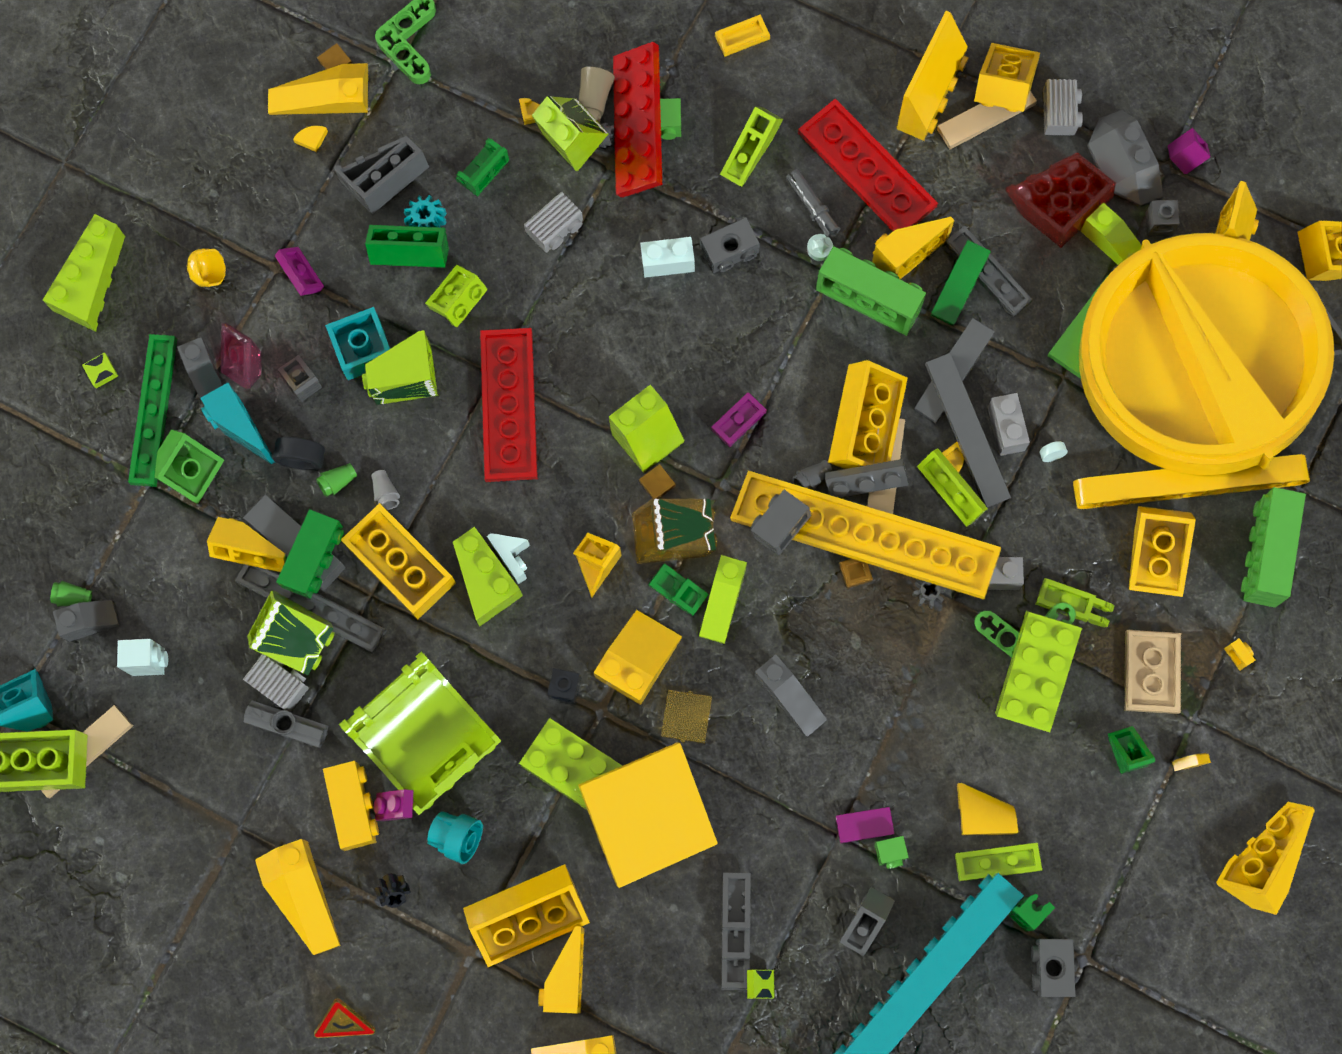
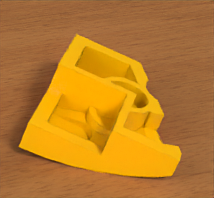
[957,783,1018,835]

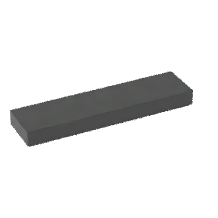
[945,226,1033,318]

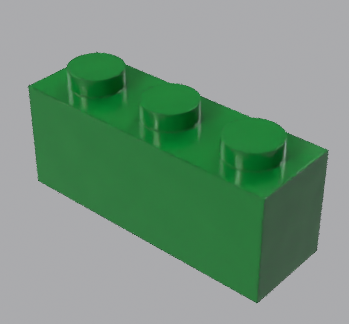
[365,225,449,268]
[276,509,344,599]

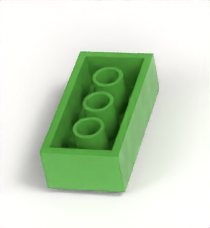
[816,246,926,336]
[1241,487,1306,608]

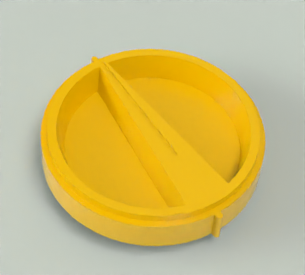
[1079,233,1334,475]

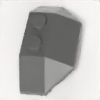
[1087,110,1164,207]

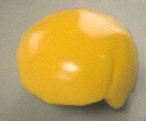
[187,248,226,287]

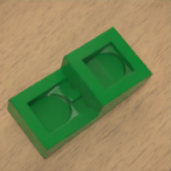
[648,563,709,616]

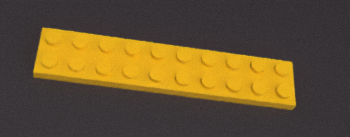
[730,471,1001,599]

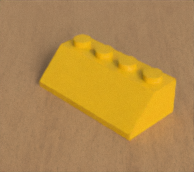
[828,360,908,469]
[463,864,590,967]

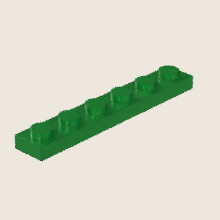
[128,334,177,487]

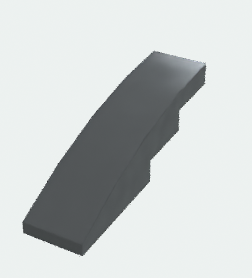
[914,318,995,424]
[722,873,751,990]

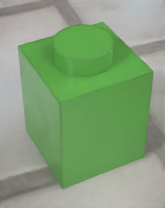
[660,98,681,140]

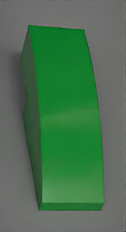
[931,240,991,326]

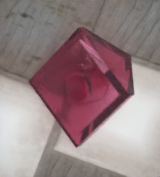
[221,323,261,389]

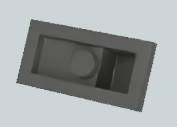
[278,355,322,402]

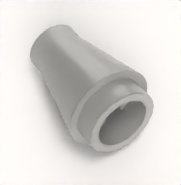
[371,470,400,510]

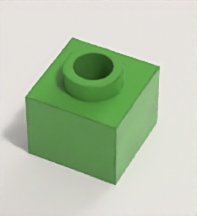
[874,836,909,869]

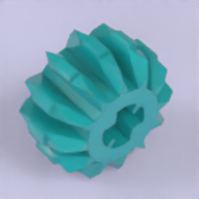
[404,195,447,228]

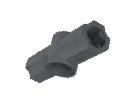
[243,700,328,748]

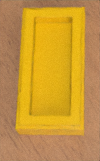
[715,14,770,57]

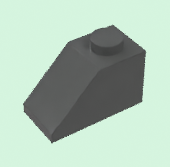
[177,337,223,401]
[53,600,120,642]
[840,887,895,956]

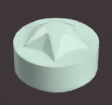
[807,234,833,261]

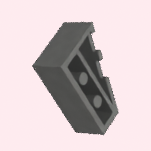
[333,136,429,214]

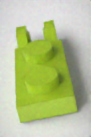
[1035,578,1114,628]

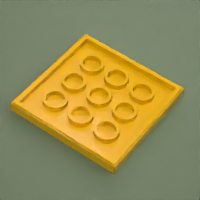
[578,742,718,888]

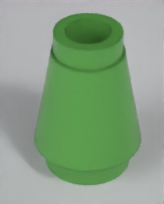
[316,463,357,497]
[50,581,92,607]

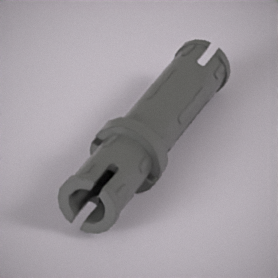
[786,169,840,238]

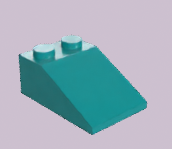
[201,383,275,464]

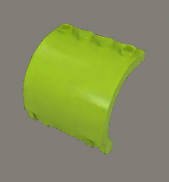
[339,651,501,815]

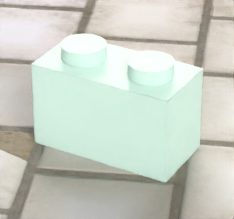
[640,237,695,278]
[117,639,168,676]

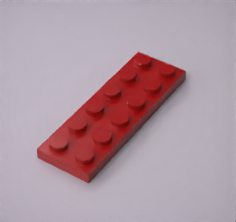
[613,42,662,198]
[798,98,938,231]
[480,328,538,482]

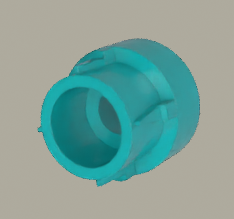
[427,811,483,864]

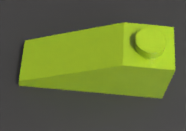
[720,107,783,187]
[1081,203,1142,265]
[699,555,747,644]

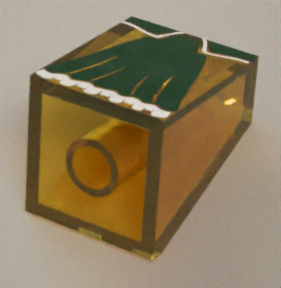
[632,499,717,564]

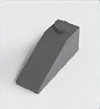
[755,654,827,737]

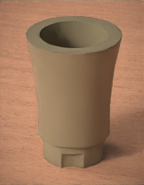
[578,67,615,124]

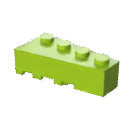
[43,214,125,332]

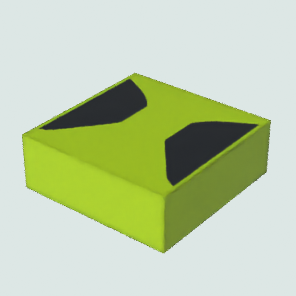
[82,353,118,388]
[747,970,774,999]

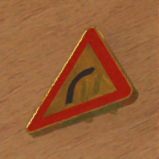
[314,998,375,1038]

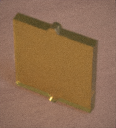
[661,690,712,743]

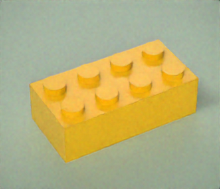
[341,503,456,619]

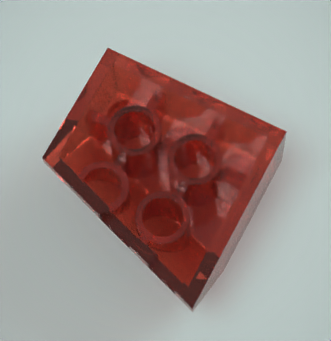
[1005,152,1116,248]

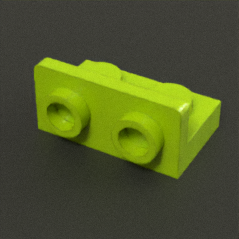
[425,265,487,327]

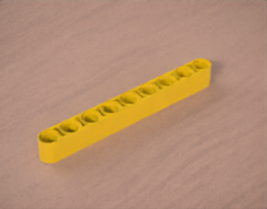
[1073,454,1310,509]

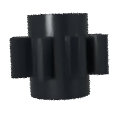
[374,873,411,908]

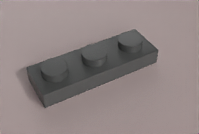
[825,459,909,498]

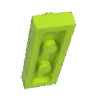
[917,448,988,527]
[955,843,1042,882]

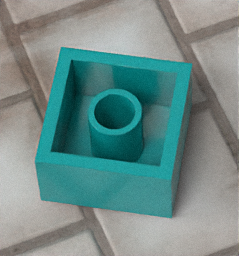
[325,307,391,380]

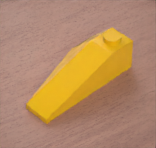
[268,63,368,115]
[1216,802,1315,915]
[255,839,341,955]

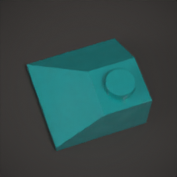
[0,669,53,732]

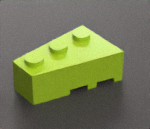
[453,527,523,626]

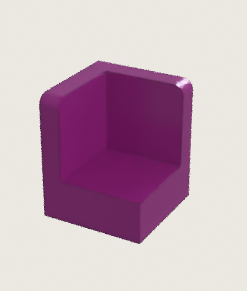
[1168,128,1211,174]

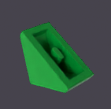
[1108,726,1155,774]

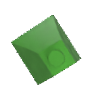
[155,430,224,504]

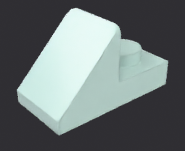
[487,533,530,584]

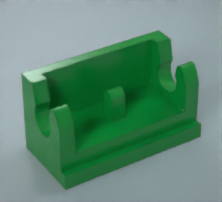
[456,138,509,197]
[1008,894,1055,932]

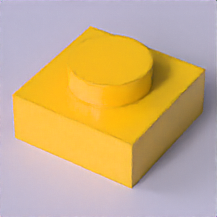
[1224,638,1256,670]

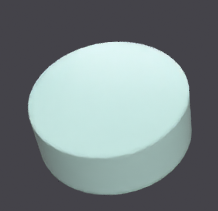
[1039,441,1068,462]

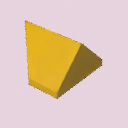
[573,533,622,598]

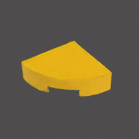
[519,98,540,125]
[293,126,328,152]
[942,442,964,473]
[1172,753,1211,771]

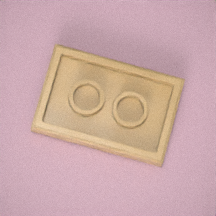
[1124,630,1181,714]

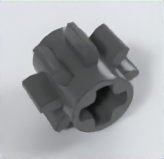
[912,580,946,609]

